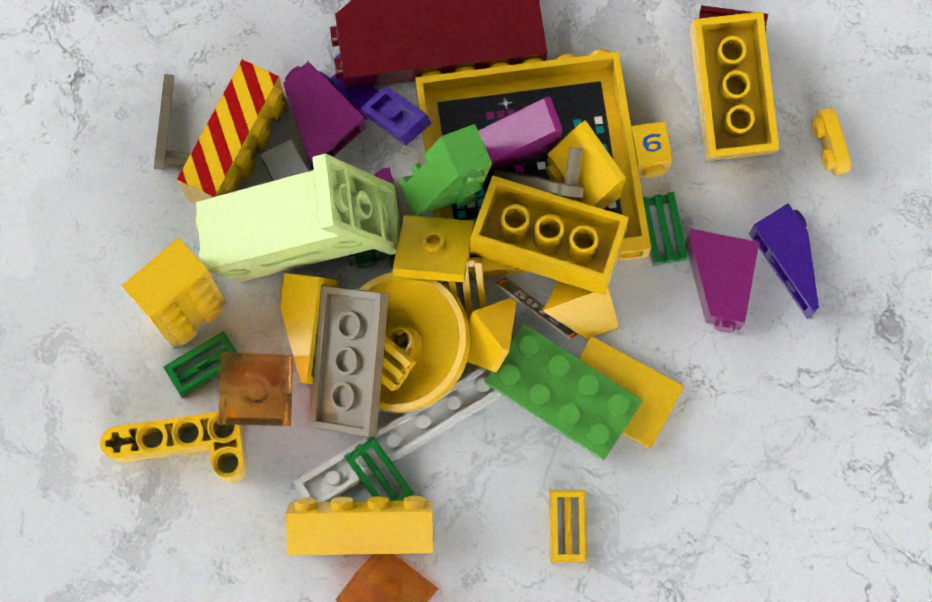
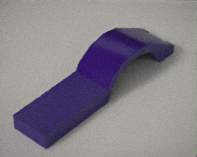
[319,54,432,146]

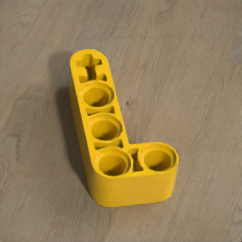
[100,411,248,483]

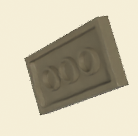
[309,286,389,437]

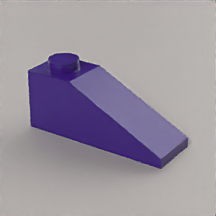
[749,203,819,319]

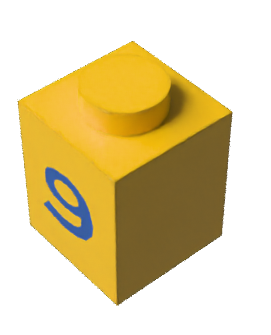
[631,121,673,178]

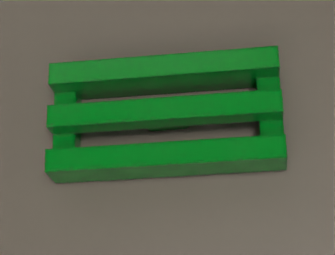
[643,192,688,266]
[163,331,243,398]
[343,436,414,501]

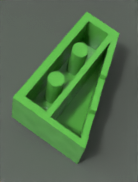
[399,124,492,216]

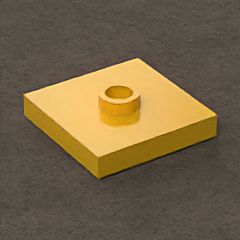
[393,215,474,283]

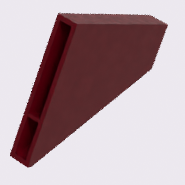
[330,0,548,90]

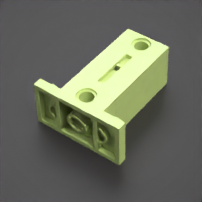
[195,154,400,282]

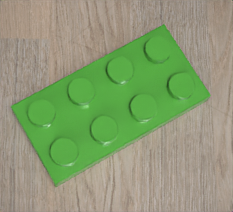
[485,324,643,461]

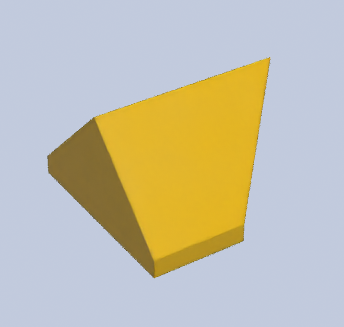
[543,281,619,340]
[467,298,517,373]

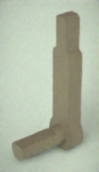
[154,74,190,170]
[493,147,584,198]

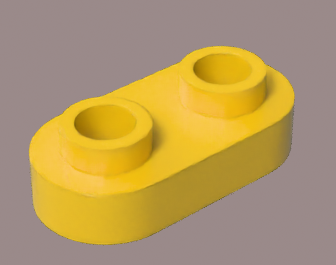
[811,107,851,175]

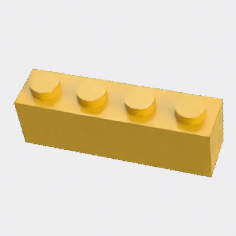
[286,496,434,555]

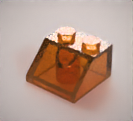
[217,352,293,427]
[335,554,439,602]

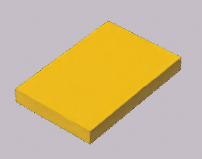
[579,336,685,449]

